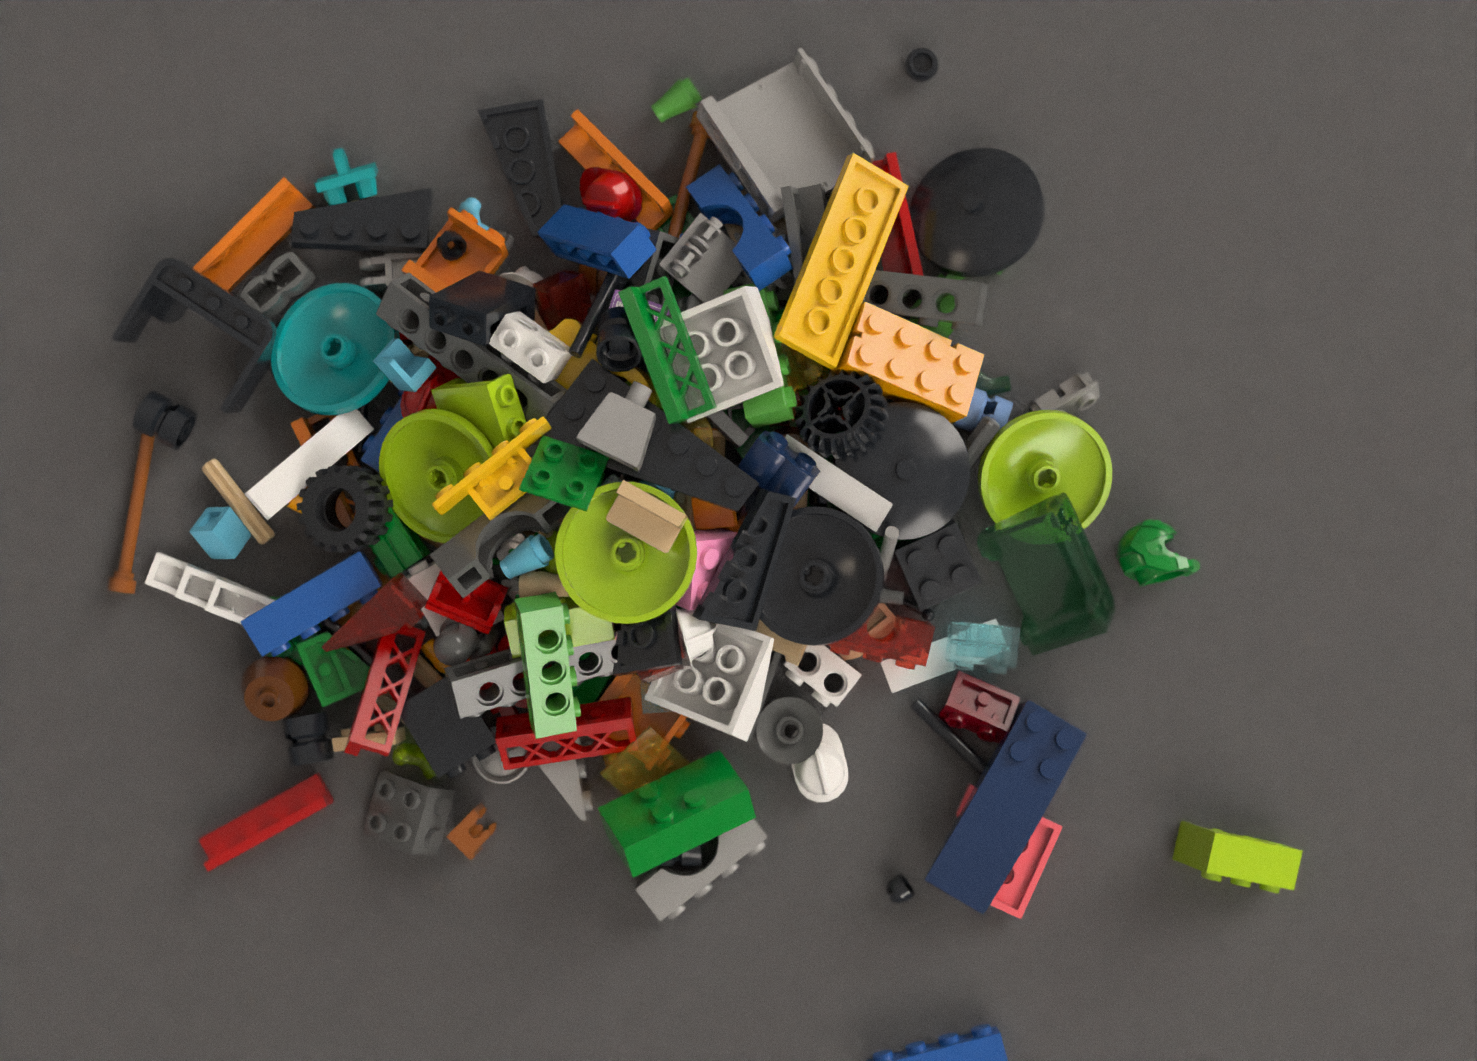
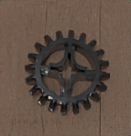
[795,369,888,460]

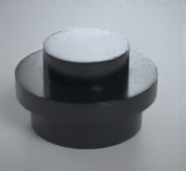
[905,48,939,82]

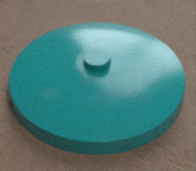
[271,283,400,415]

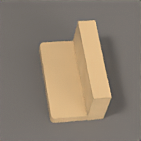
[606,480,688,553]

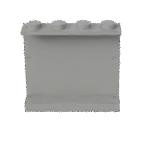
[696,48,875,224]

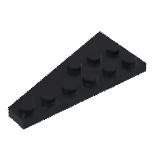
[533,359,759,513]

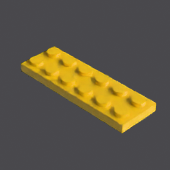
[773,153,909,369]

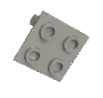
[659,213,743,303]

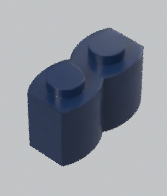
[738,430,821,507]

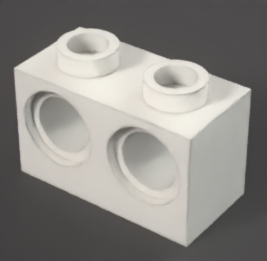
[489,311,572,383]
[783,645,862,707]

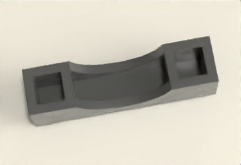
[430,493,571,598]

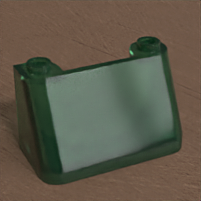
[977,492,1116,656]

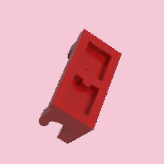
[424,570,508,634]

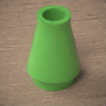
[651,77,703,122]

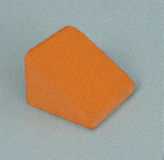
[691,497,738,530]

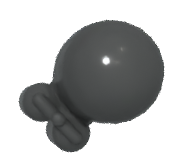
[433,618,500,666]

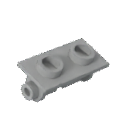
[1029,372,1100,414]

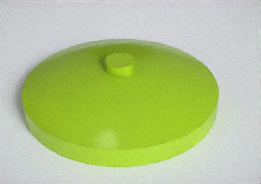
[379,409,494,543]
[978,410,1112,544]
[555,482,698,624]

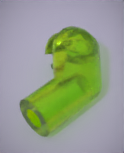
[392,743,436,780]

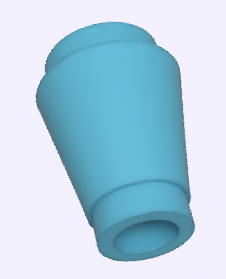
[500,534,554,579]

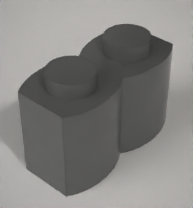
[241,252,315,318]

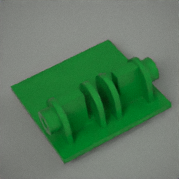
[519,435,609,512]

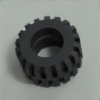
[297,466,393,552]

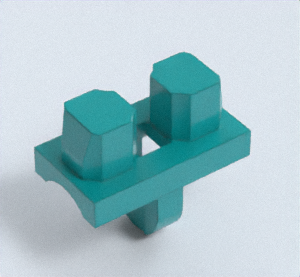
[314,147,378,206]

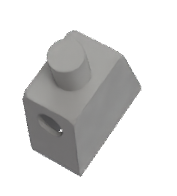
[576,381,656,472]

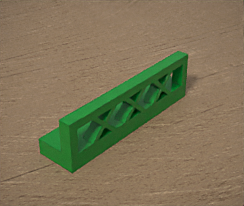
[618,276,717,424]

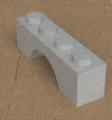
[635,818,768,921]

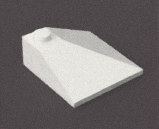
[660,286,784,423]
[644,608,774,742]

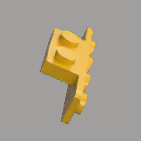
[432,416,552,521]

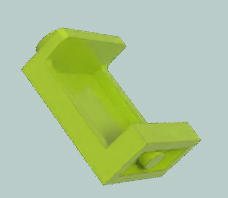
[431,374,526,448]

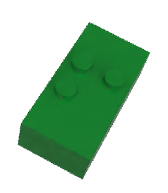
[598,749,756,878]

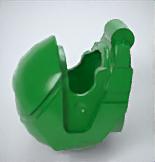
[1116,519,1200,587]

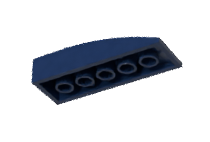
[923,699,1087,915]

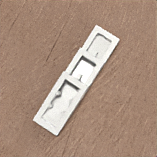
[245,409,374,520]
[144,552,275,624]

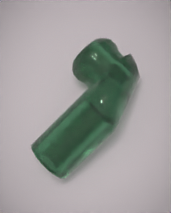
[975,371,1011,396]

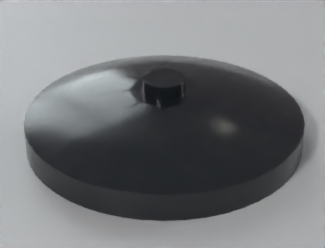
[910,147,1045,277]
[833,402,970,540]
[760,506,884,646]

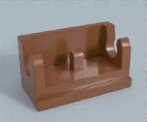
[446,803,497,860]

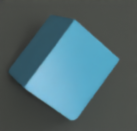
[373,338,437,392]
[189,507,251,559]

